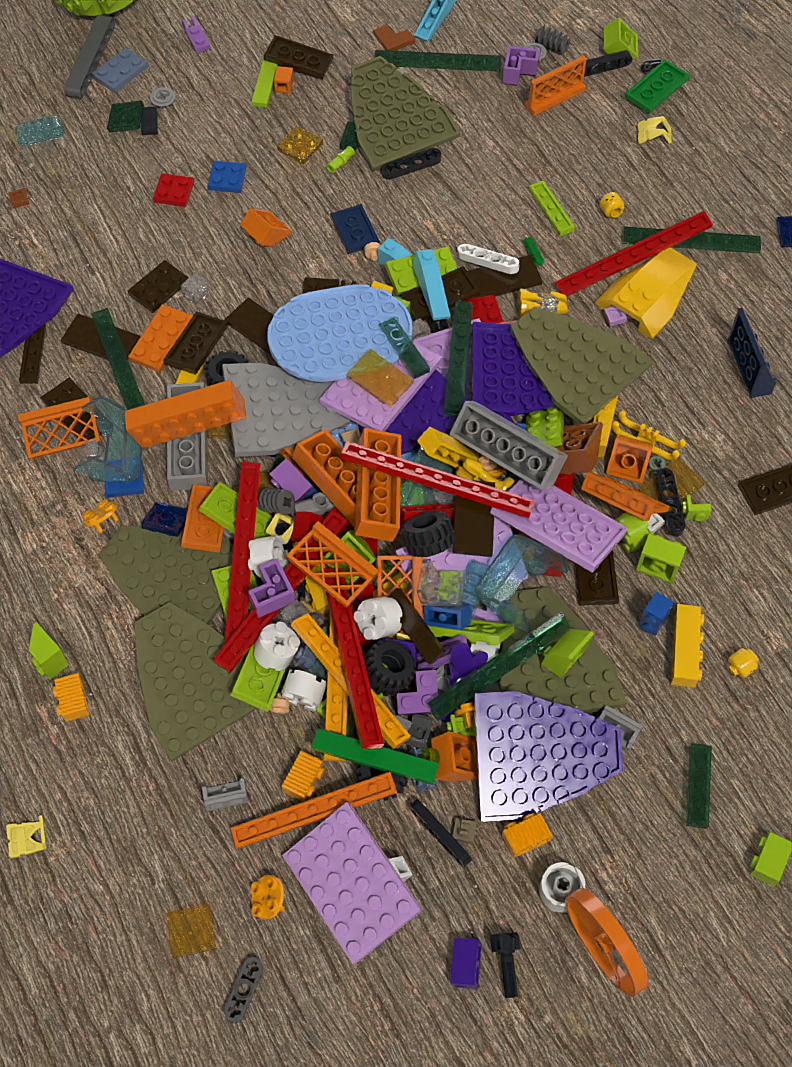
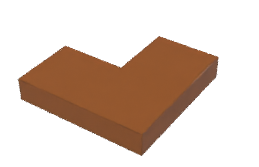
[373,25,415,54]

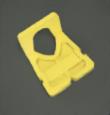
[638,116,672,144]
[266,513,294,544]
[6,815,47,859]

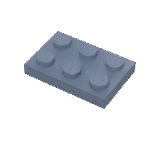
[92,47,148,93]

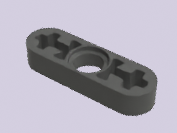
[224,957,263,1023]

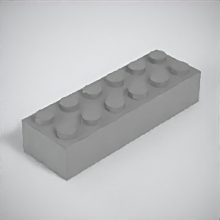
[167,382,208,491]
[449,401,568,490]

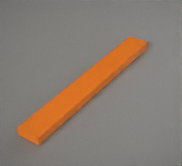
[230,772,398,849]

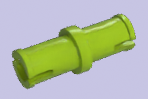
[326,146,355,173]

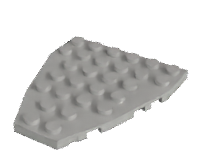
[222,363,355,457]

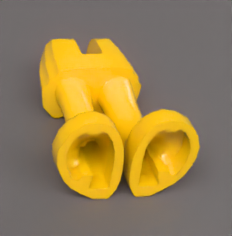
[517,289,568,319]
[456,458,514,492]

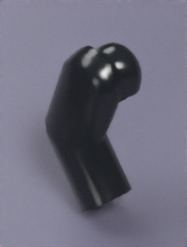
[641,59,661,73]

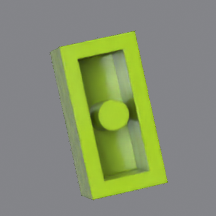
[749,832,792,887]

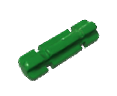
[523,237,545,266]

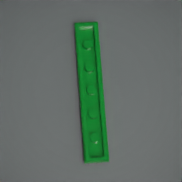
[311,728,439,785]

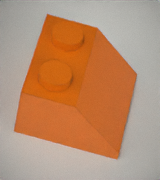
[240,208,292,246]
[606,434,653,484]
[431,731,478,782]

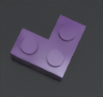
[503,46,540,85]
[270,458,314,503]
[248,559,295,618]
[396,670,439,716]

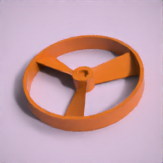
[565,888,648,997]

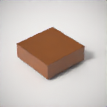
[8,188,30,209]

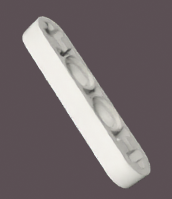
[457,244,519,274]

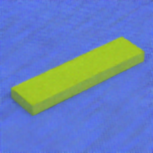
[251,58,279,108]
[528,180,575,237]

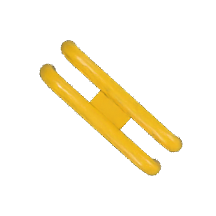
[612,410,686,461]

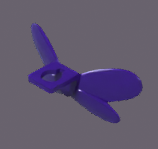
[439,643,488,722]

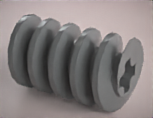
[535,24,570,54]
[257,488,295,514]

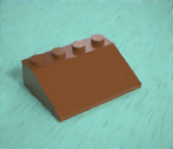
[555,422,603,475]

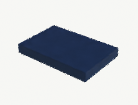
[330,204,380,254]

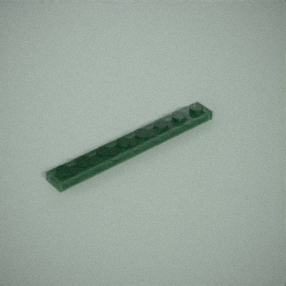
[375,50,501,72]
[623,226,761,254]
[443,300,473,415]
[91,307,145,410]
[427,612,570,721]

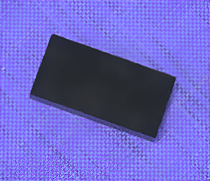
[141,106,158,135]

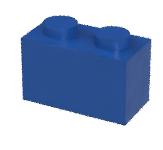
[639,591,674,636]
[424,599,471,630]

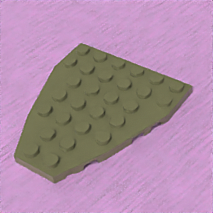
[351,56,461,171]
[510,307,653,424]
[99,525,234,625]
[499,587,627,713]
[135,602,277,762]

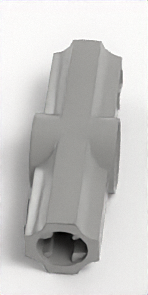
[291,492,335,520]

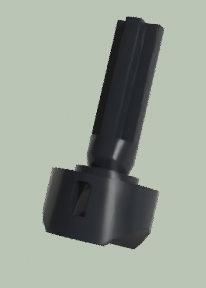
[490,932,521,998]

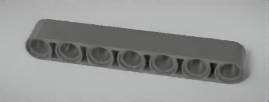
[65,15,115,99]

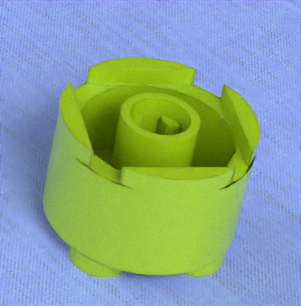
[614,512,653,554]

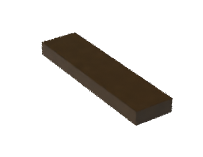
[19,324,46,384]
[388,588,446,665]

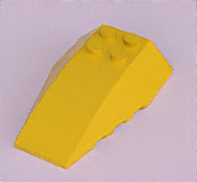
[595,247,697,340]

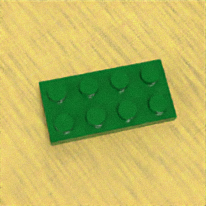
[624,59,690,114]

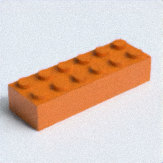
[125,380,247,448]
[355,428,401,542]
[292,429,367,539]

